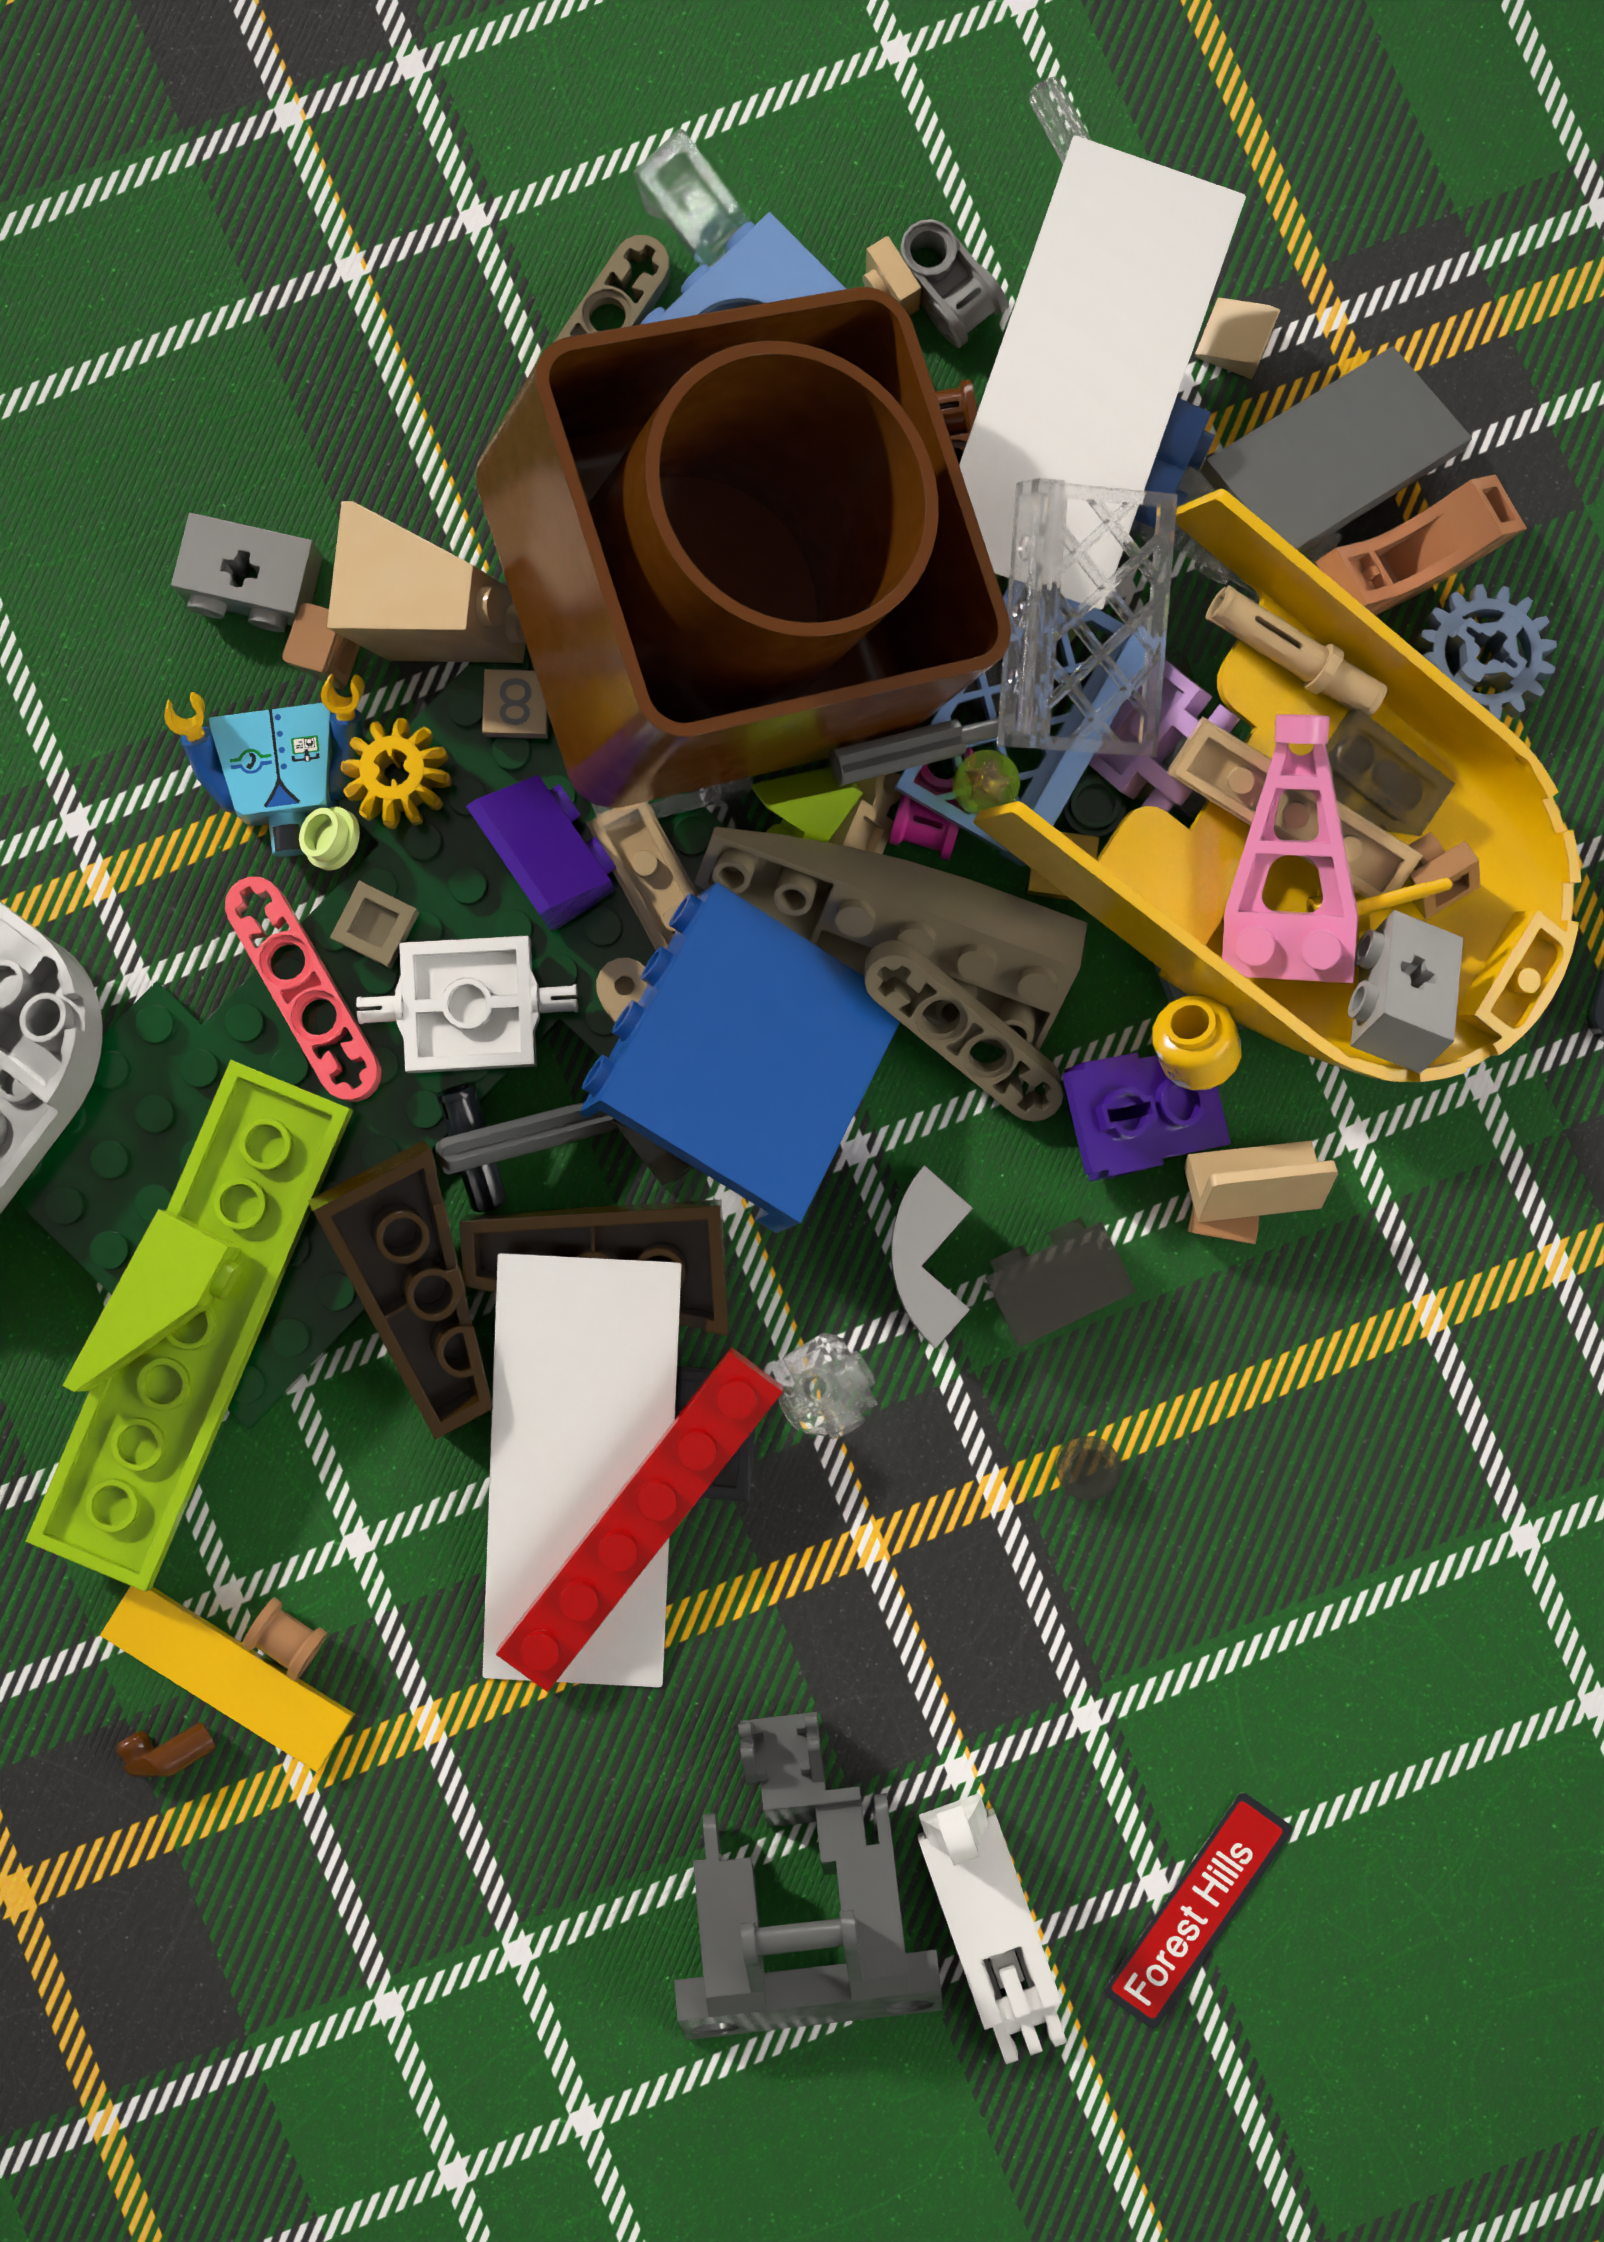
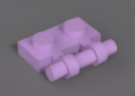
[1088,656,1240,812]

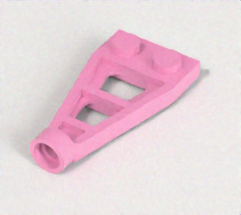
[1222,714,1358,983]

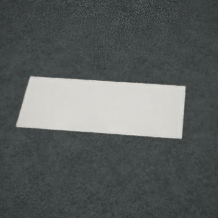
[959,136,1246,610]
[483,1253,681,1687]

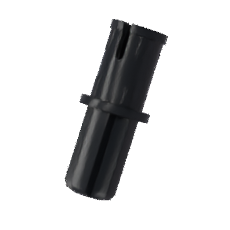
[436,1083,506,1212]

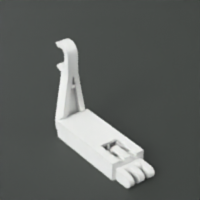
[918,1793,1067,2064]

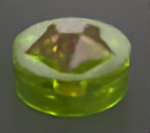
[952,750,1020,816]

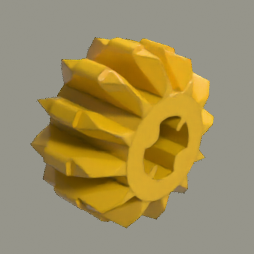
[341,718,452,829]

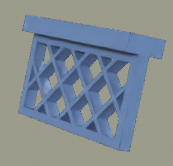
[893,579,1158,867]

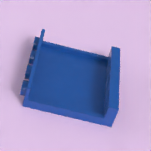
[579,882,900,1233]

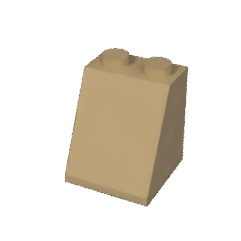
[327,501,526,663]

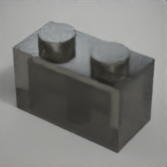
[982,1216,1136,1348]

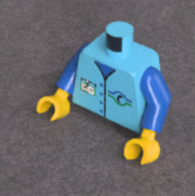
[164,674,365,857]

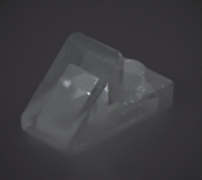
[633,129,750,268]

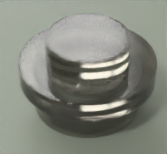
[1056,1435,1121,1500]

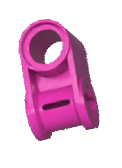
[889,748,975,861]

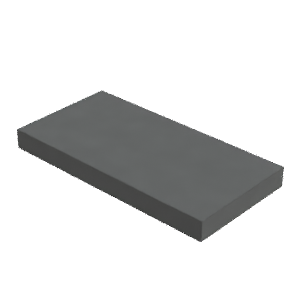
[1200,346,1472,553]

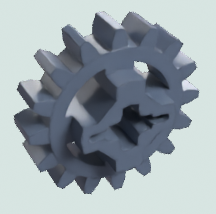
[1415,584,1557,720]

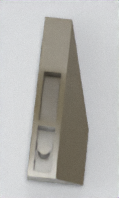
[694,827,1087,1051]

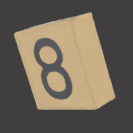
[482,669,549,739]

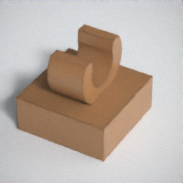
[1409,832,1481,920]

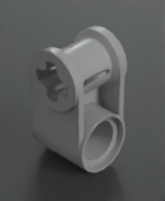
[900,219,1009,348]

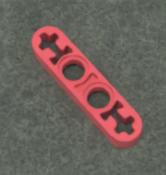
[225,877,382,1102]

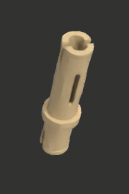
[1206,585,1388,718]

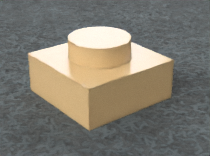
[862,236,921,316]

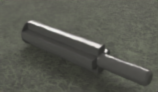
[829,713,1022,787]

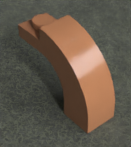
[1316,474,1527,615]

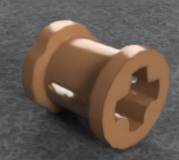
[241,1597,328,1682]

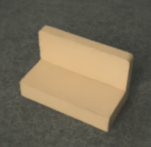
[1184,1141,1338,1222]

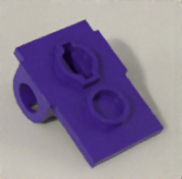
[1062,1052,1231,1182]

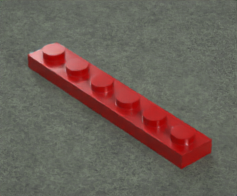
[496,1347,783,1693]

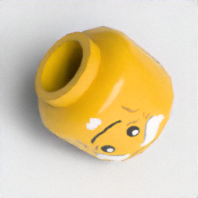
[1152,995,1242,1091]

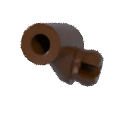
[116,1721,216,1777]

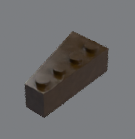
[308,1140,493,1440]
[459,1199,729,1335]

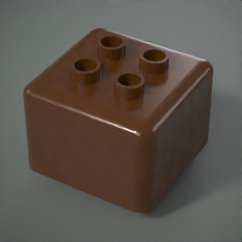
[476,287,1011,808]

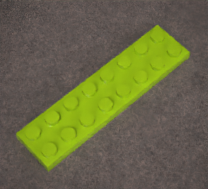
[25,1060,354,1592]

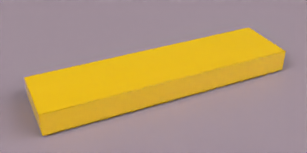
[100,1586,355,1772]

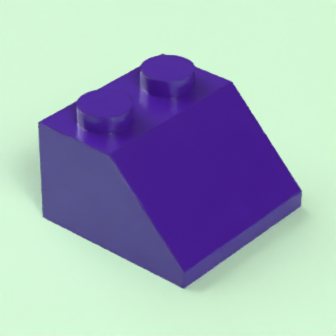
[466,775,616,933]

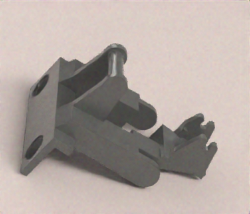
[674,1712,943,2040]

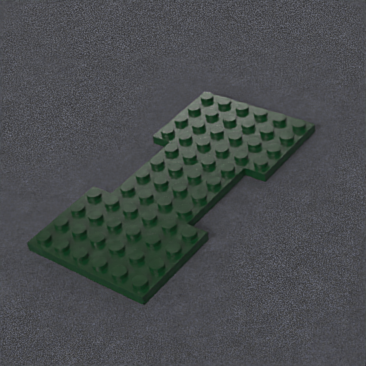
[13,643,727,1429]

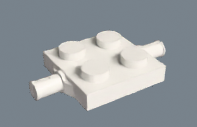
[356,936,578,1073]

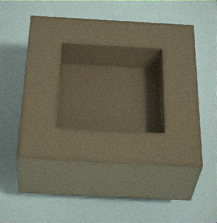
[330,881,420,969]

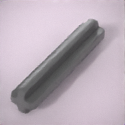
[435,1102,620,1174]

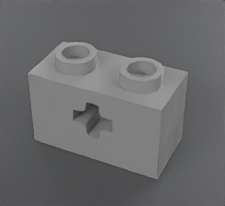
[171,513,323,632]
[1348,910,1463,1073]

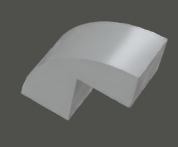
[891,1166,972,1348]

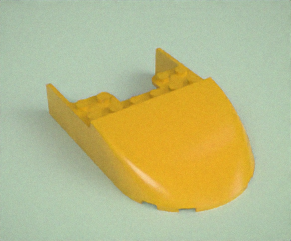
[973,489,1581,1082]

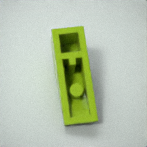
[62,1209,241,1392]

